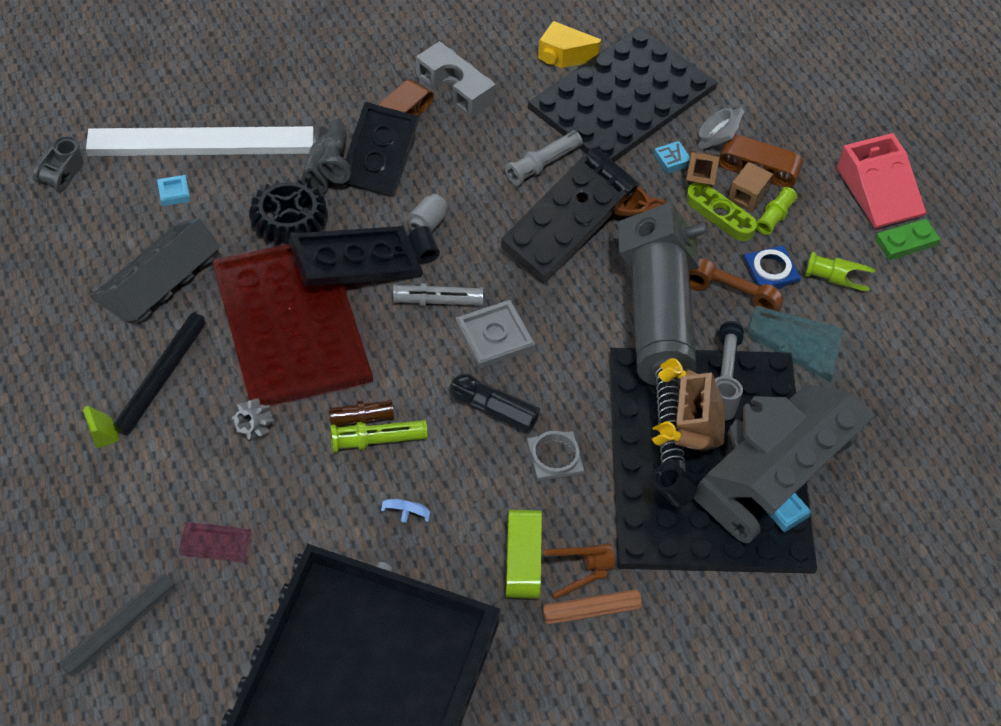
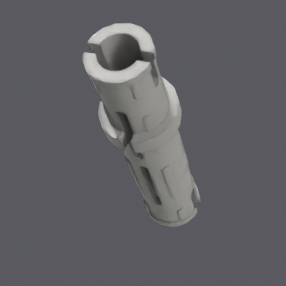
[393,283,483,307]

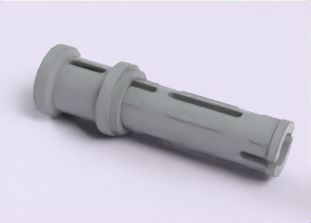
[505,130,583,186]

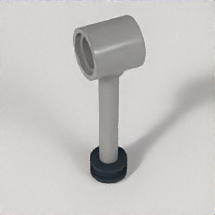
[715,321,744,421]

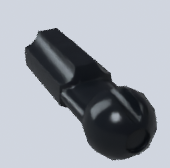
[450,373,541,433]

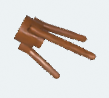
[543,543,615,599]

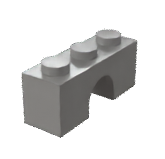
[416,41,496,118]

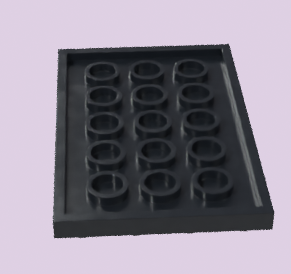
[528,26,717,162]

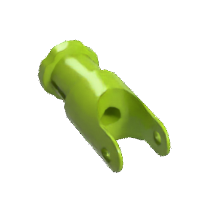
[805,251,876,291]

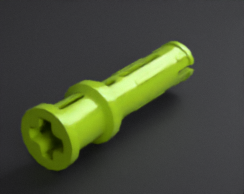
[330,419,428,453]

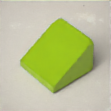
[83,406,119,448]

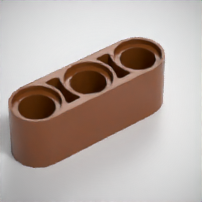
[378,79,434,117]
[719,134,803,188]

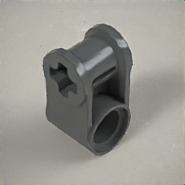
[33,136,84,192]

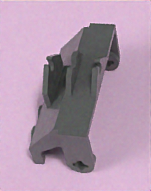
[694,384,876,543]

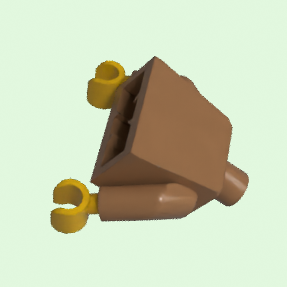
[652,358,726,451]

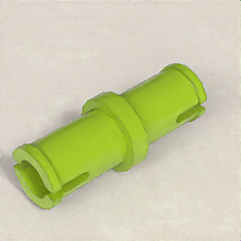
[756,187,797,235]

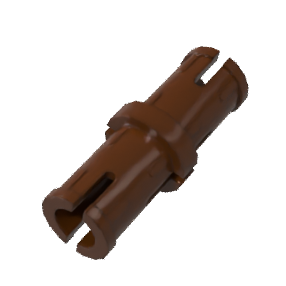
[329,400,394,427]

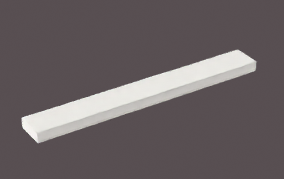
[86,126,314,156]

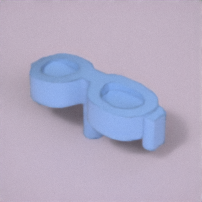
[381,499,431,523]

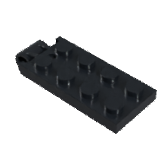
[288,226,440,287]

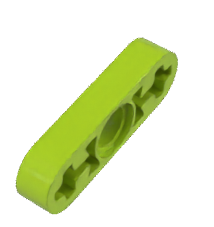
[686,182,757,241]

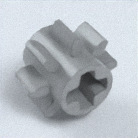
[232,398,274,440]

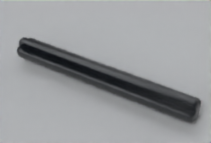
[113,312,206,436]

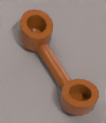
[689,258,783,317]

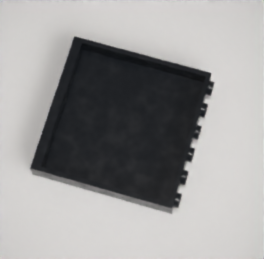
[221,543,501,726]

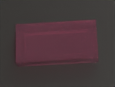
[178,522,252,563]

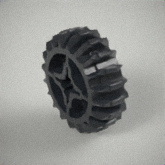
[249,178,328,250]

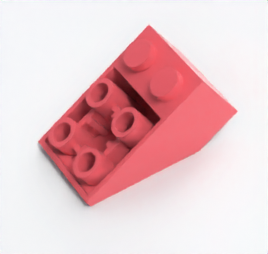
[837,133,926,229]

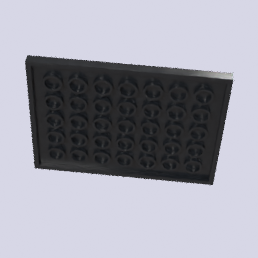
[609,347,817,574]

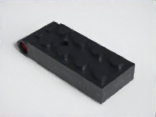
[501,146,639,284]

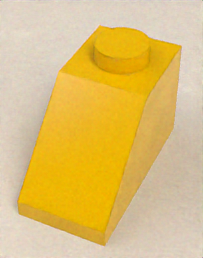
[538,21,601,68]

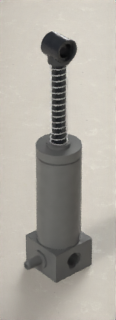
[618,202,709,507]

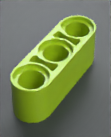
[506,509,542,599]

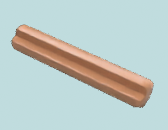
[543,589,642,624]

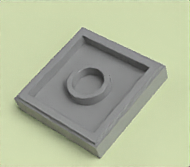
[455,300,535,369]

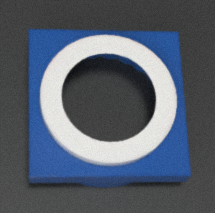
[743,245,801,289]

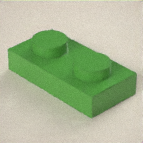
[875,219,941,260]

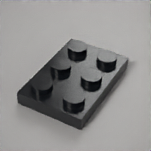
[344,102,419,197]

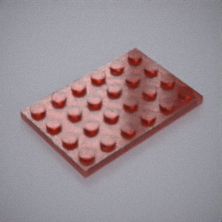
[212,244,373,406]

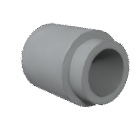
[407,194,448,233]

